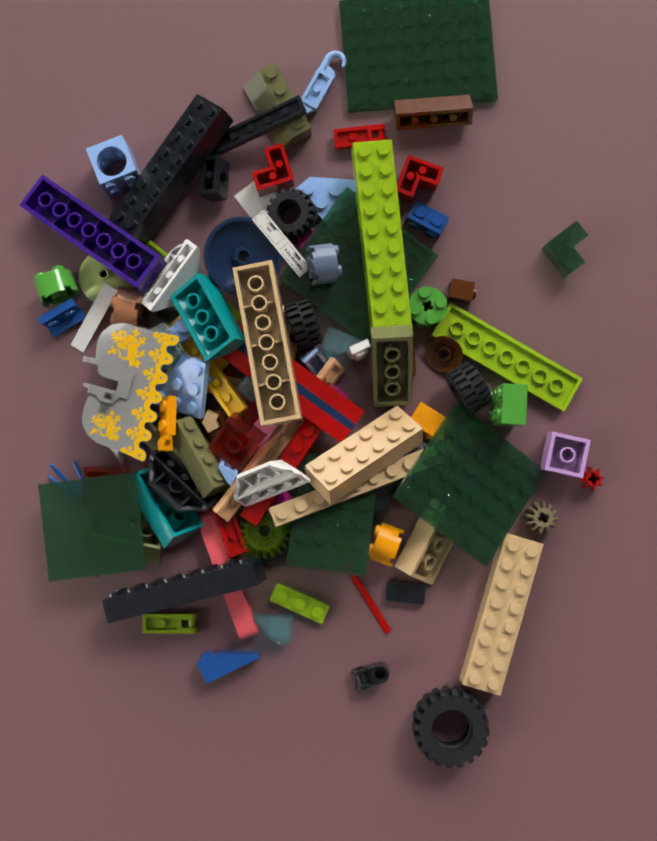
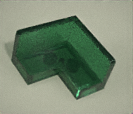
[541,220,588,278]

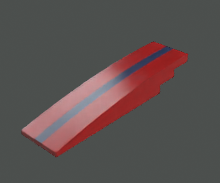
[222,320,365,442]

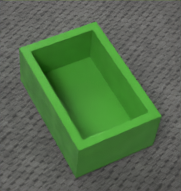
[488,383,528,427]

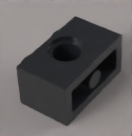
[199,155,230,202]

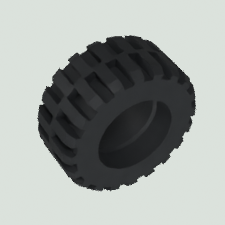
[412,685,490,768]

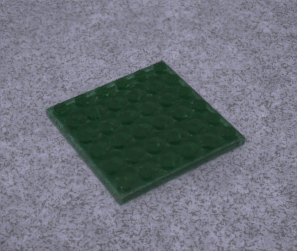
[279,186,438,348]
[392,402,546,566]

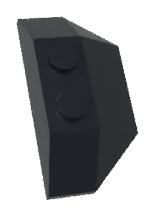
[148,449,220,512]

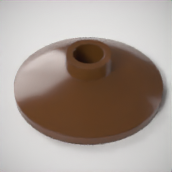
[425,336,463,373]

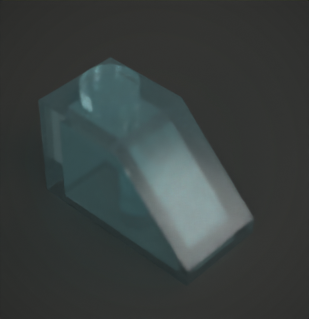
[320,327,363,357]
[254,613,293,645]

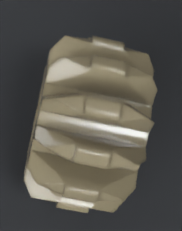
[524,501,559,534]

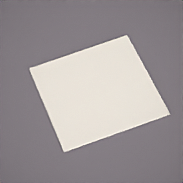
[234,181,277,218]

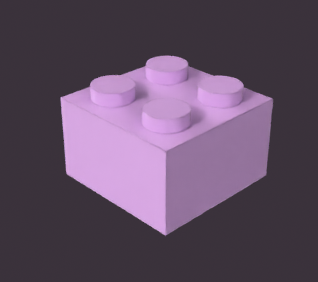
[539,431,591,478]

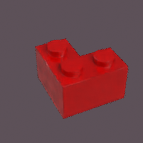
[252,143,295,197]
[397,155,444,203]

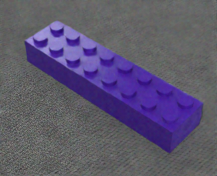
[20,174,167,295]

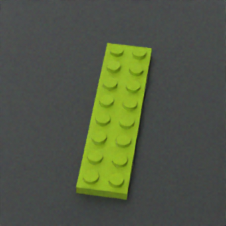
[431,302,583,412]

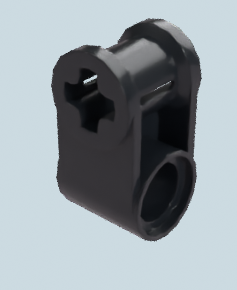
[351,661,389,690]

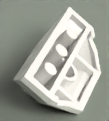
[141,239,200,312]
[234,460,310,507]

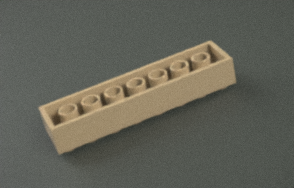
[233,260,303,428]
[459,531,544,696]

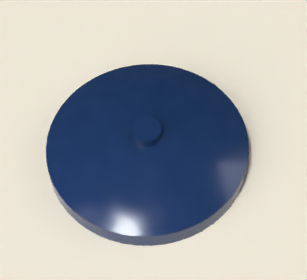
[203,216,282,296]

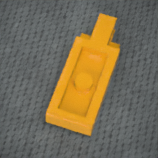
[157,395,177,452]

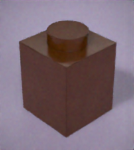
[447,278,477,304]

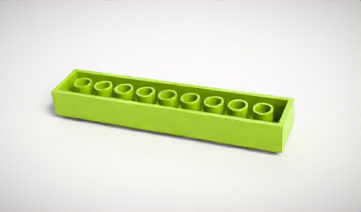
[351,139,413,335]

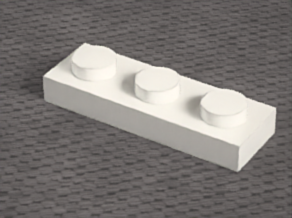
[348,339,371,362]

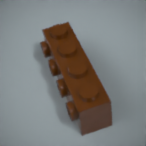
[394,95,473,130]

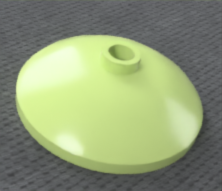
[79,256,134,306]

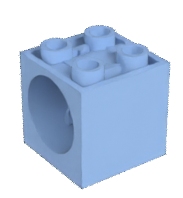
[86,135,141,196]

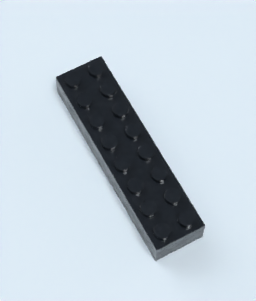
[108,94,234,245]
[102,554,267,623]

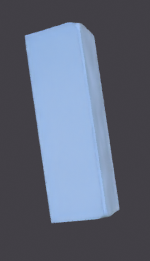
[218,454,239,486]

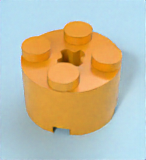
[367,523,405,567]

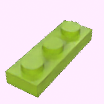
[269,582,330,624]

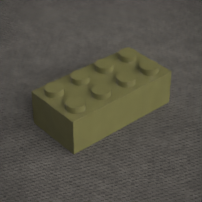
[370,325,413,407]

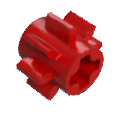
[578,467,604,491]

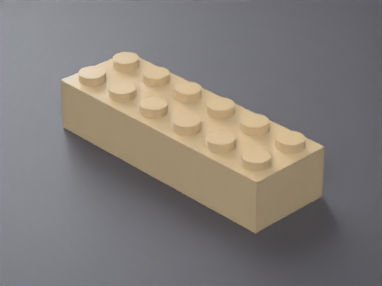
[305,406,423,505]

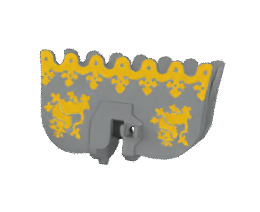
[82,323,180,462]

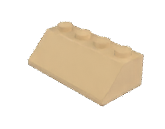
[395,498,467,585]

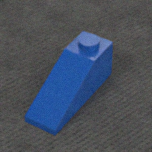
[197,650,261,684]

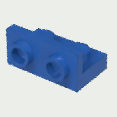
[405,200,450,239]
[38,298,86,337]

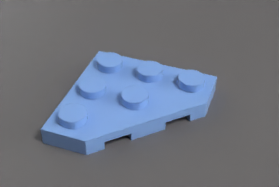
[295,177,357,233]
[152,357,210,419]

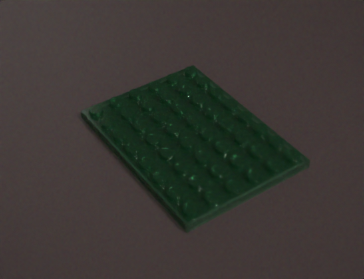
[339,0,498,113]

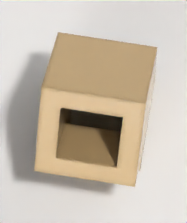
[202,410,220,433]

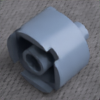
[306,243,342,285]

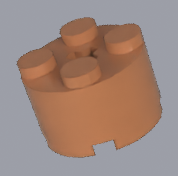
[110,287,146,327]

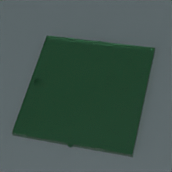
[38,472,147,582]

